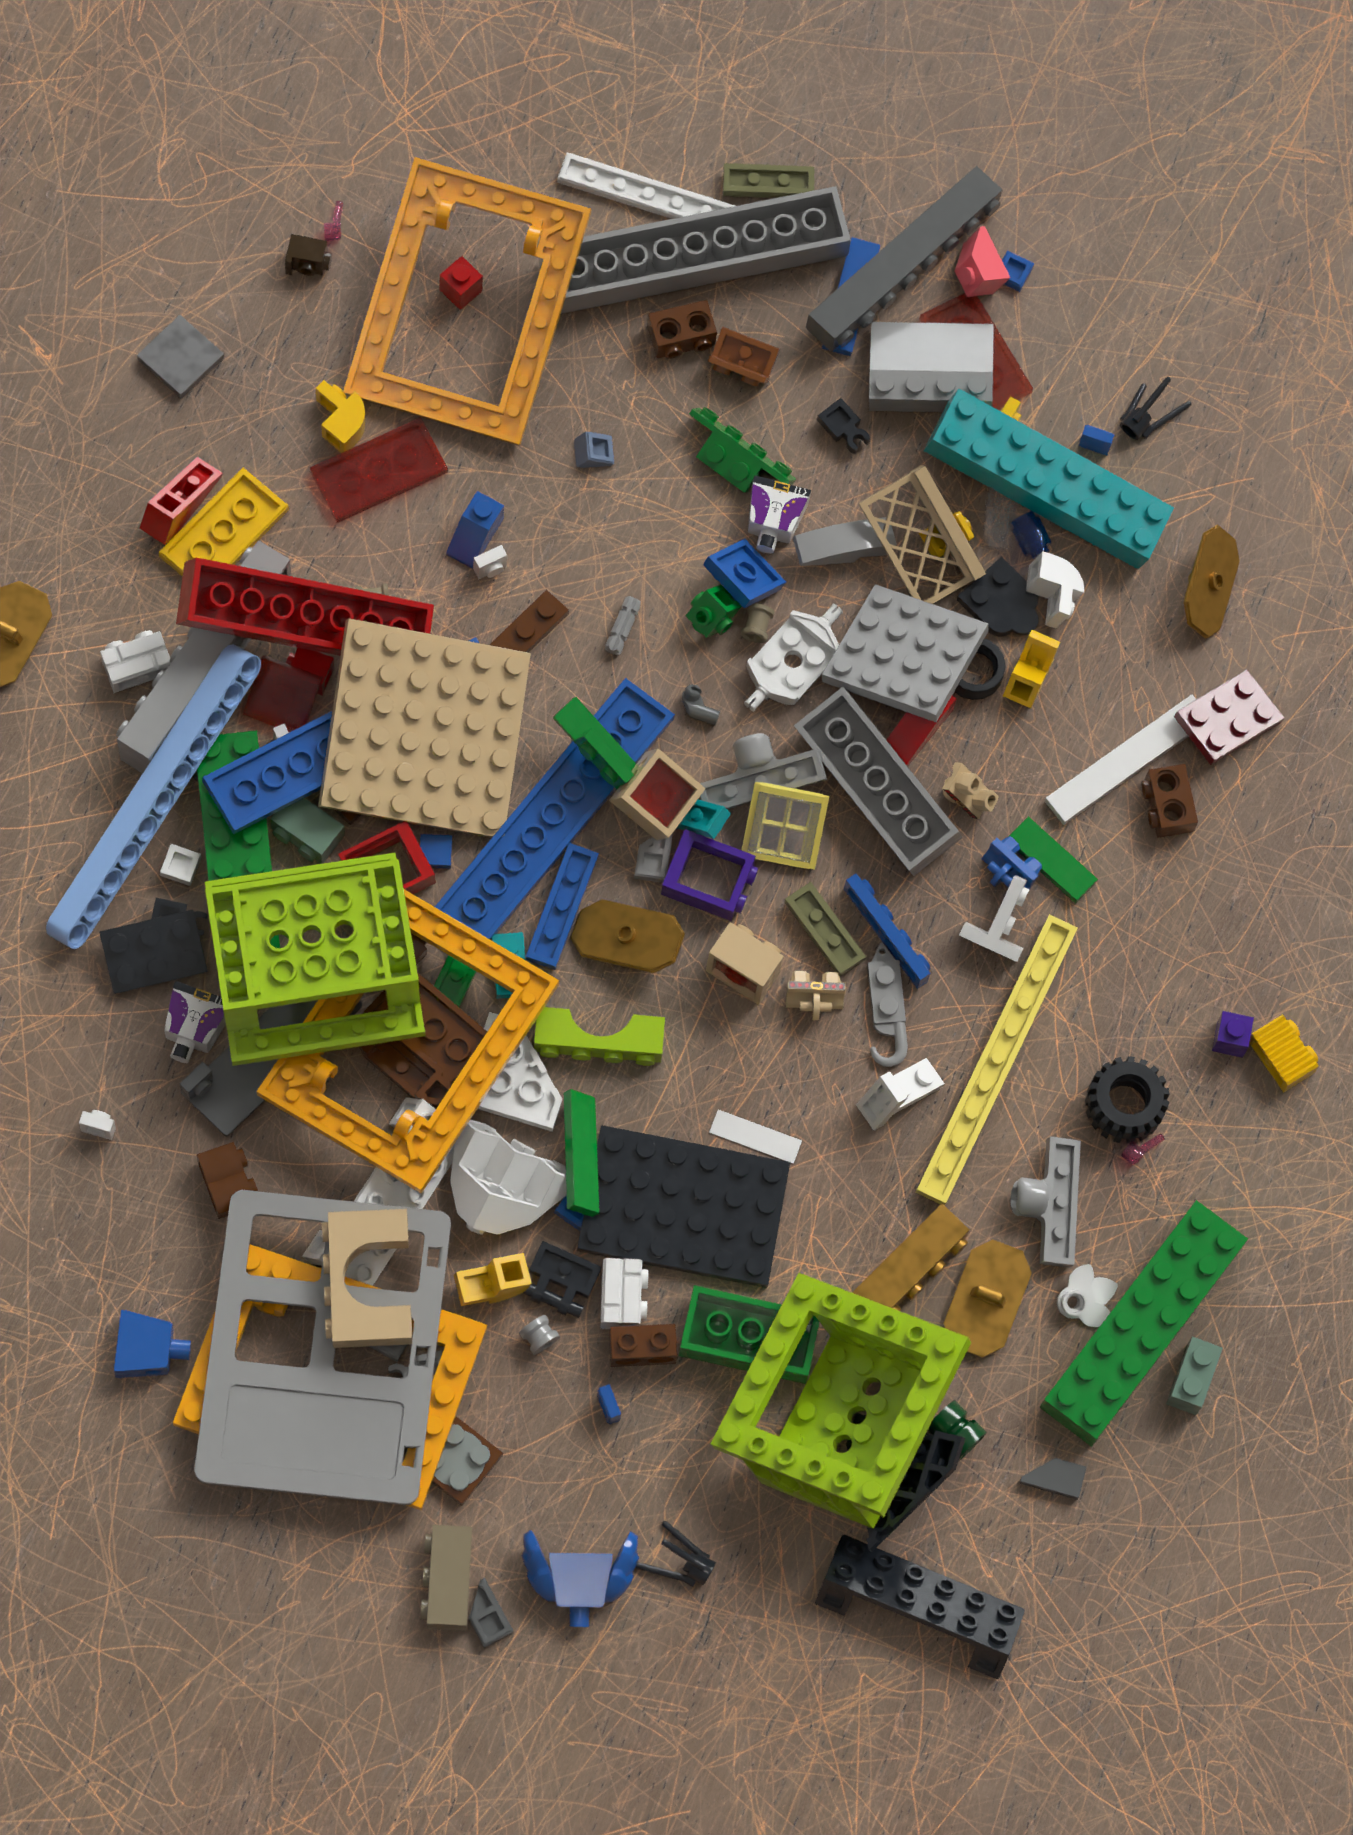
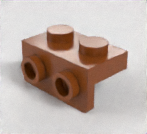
[708,327,780,387]

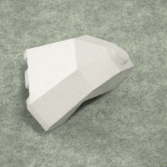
[450,1120,567,1235]

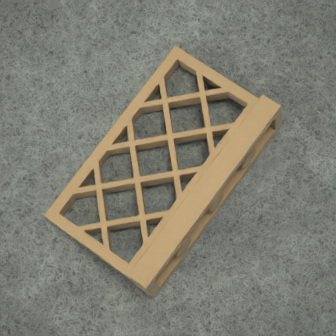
[858,465,986,604]

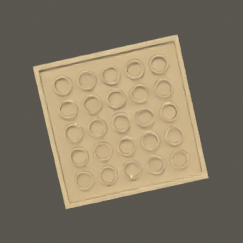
[318,619,531,838]

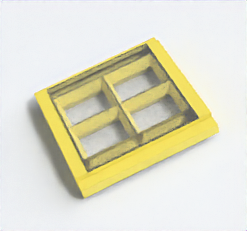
[742,782,829,870]

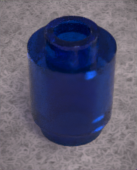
[1011,511,1052,559]

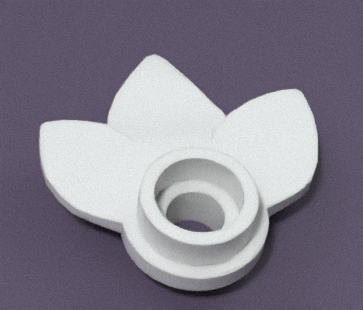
[1057,1264,1118,1327]

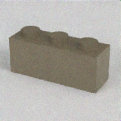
[421,1525,472,1631]

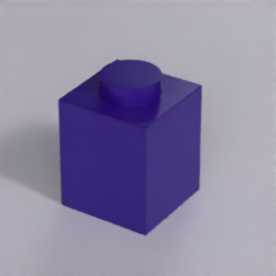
[1212,1011,1254,1058]

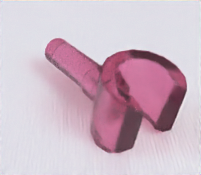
[324,201,343,241]
[1121,1133,1165,1164]

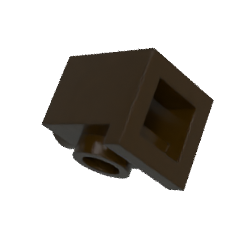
[285,234,332,276]

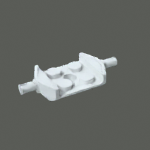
[744,604,843,712]

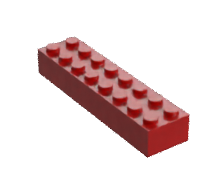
[176,557,434,656]

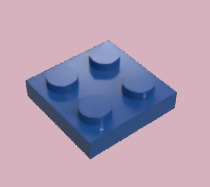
[703,539,786,608]

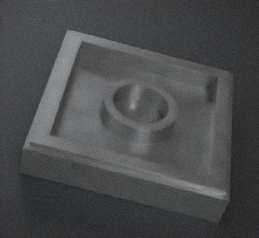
[137,315,224,399]

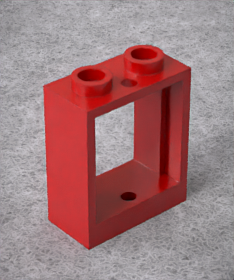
[338,821,436,894]

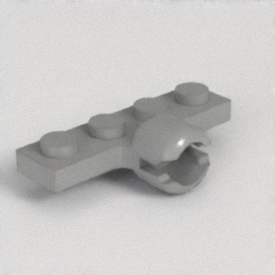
[700,733,827,809]
[1011,1136,1081,1268]

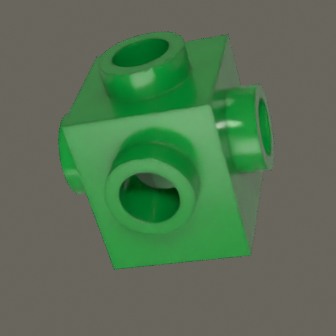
[685,585,742,638]

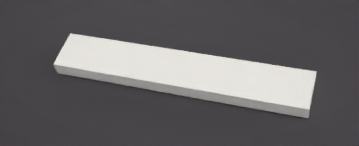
[557,152,735,219]
[1045,695,1197,825]

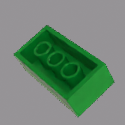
[678,1285,820,1384]

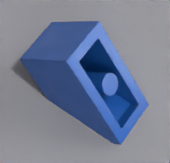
[446,491,504,569]

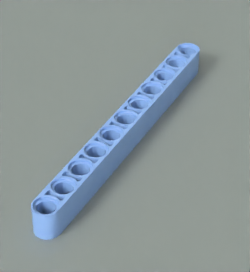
[46,644,261,949]

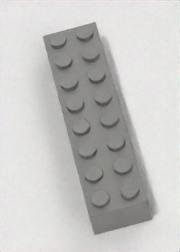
[116,540,291,774]

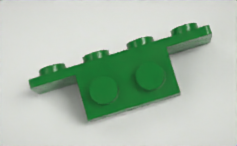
[689,407,796,493]
[553,697,636,790]

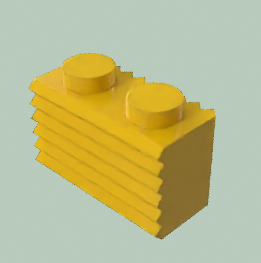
[1249,1014,1319,1093]

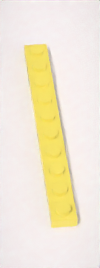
[916,914,1078,1206]

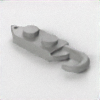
[867,943,908,1067]

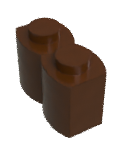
[197,1142,258,1219]

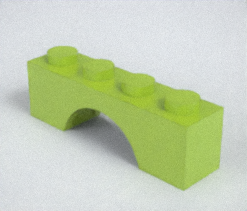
[534,1007,665,1066]

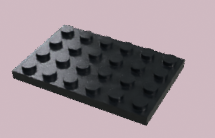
[577,1125,790,1288]

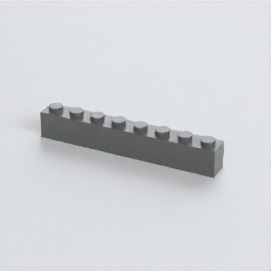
[805,166,1003,352]

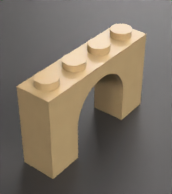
[322,1209,412,1348]

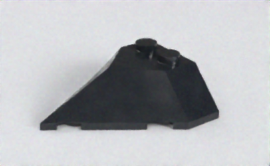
[846,1413,965,1552]

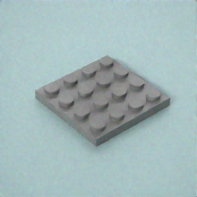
[822,584,988,722]

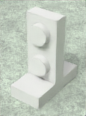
[959,875,1029,962]
[856,1058,945,1130]

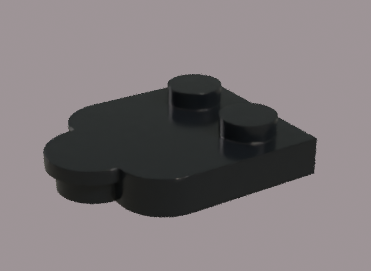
[957,557,1039,637]

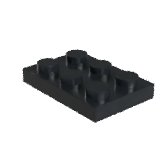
[99,909,208,994]

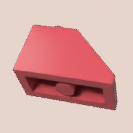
[954,226,1010,297]

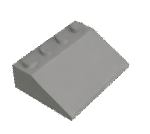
[869,322,994,412]

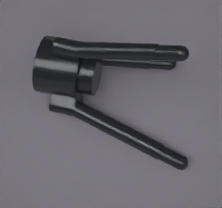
[1120,377,1192,440]
[635,1521,716,1587]

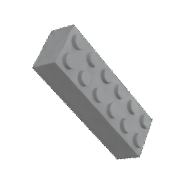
[794,687,963,876]

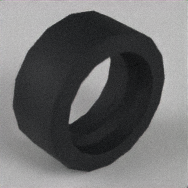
[954,639,1006,700]

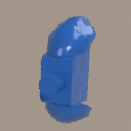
[522,1530,639,1627]

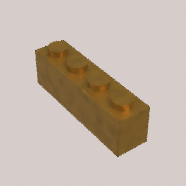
[852,1204,970,1311]

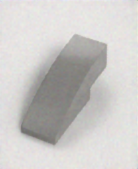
[793,517,897,566]

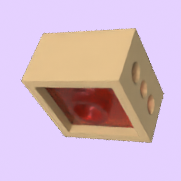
[609,749,706,840]
[706,922,784,1005]

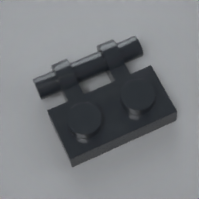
[523,1241,602,1318]

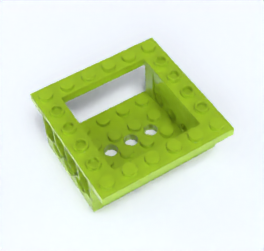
[205,852,425,1066]
[710,1273,971,1529]

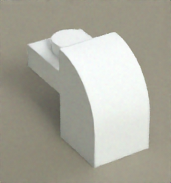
[1026,551,1084,629]

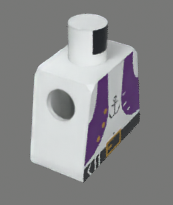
[748,475,811,554]
[164,981,226,1063]

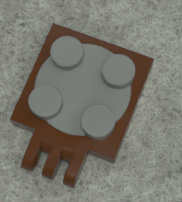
[432,1416,503,1506]

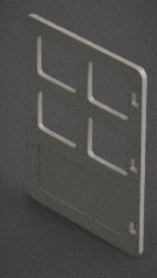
[194,1190,451,1505]

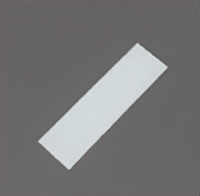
[709,1109,802,1163]

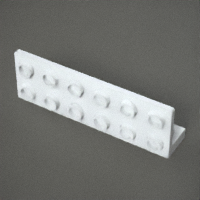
[302,1097,455,1286]

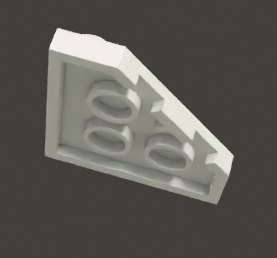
[478,1012,562,1132]

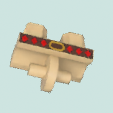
[942,762,998,819]
[786,971,846,1021]

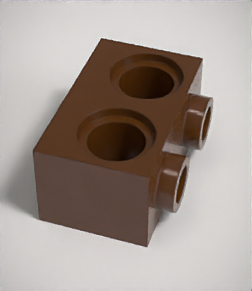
[647,300,717,359]
[1141,764,1198,838]
[609,1324,677,1367]

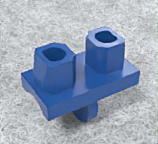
[981,836,1042,890]

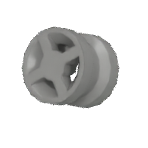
[519,1315,560,1355]

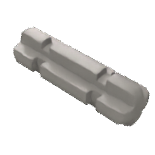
[605,596,641,655]

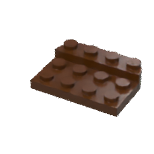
[359,972,487,1109]

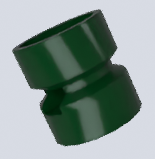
[927,1400,987,1462]

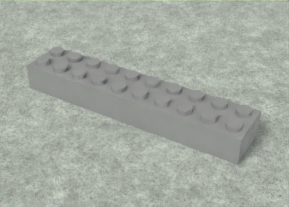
[539,186,851,314]

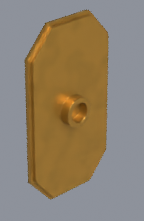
[1183,524,1240,639]
[0,581,52,687]
[570,899,685,974]
[943,1239,1032,1358]

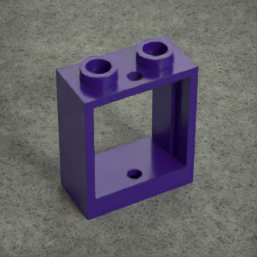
[661,829,759,921]

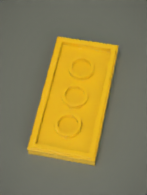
[158,467,289,576]

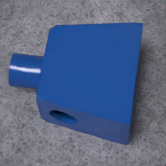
[114,1310,191,1378]

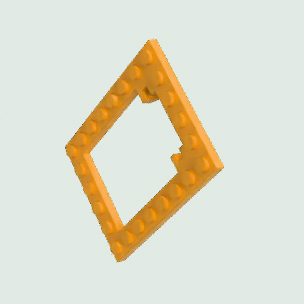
[343,157,592,446]
[256,889,559,1193]
[173,1244,487,1511]

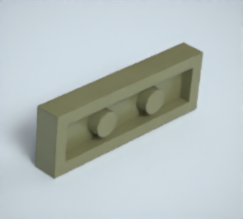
[723,163,814,198]
[784,882,866,977]

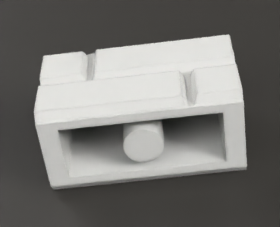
[100,630,171,693]
[600,1258,648,1329]

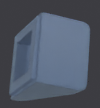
[574,431,614,468]

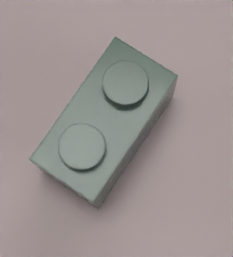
[271,798,345,864]
[1166,1336,1223,1415]

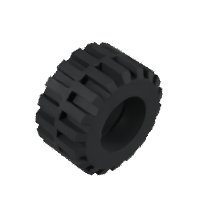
[1085,1056,1170,1144]

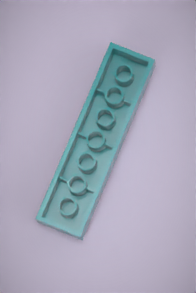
[923,388,1174,569]

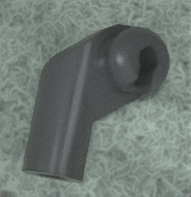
[682,684,720,726]

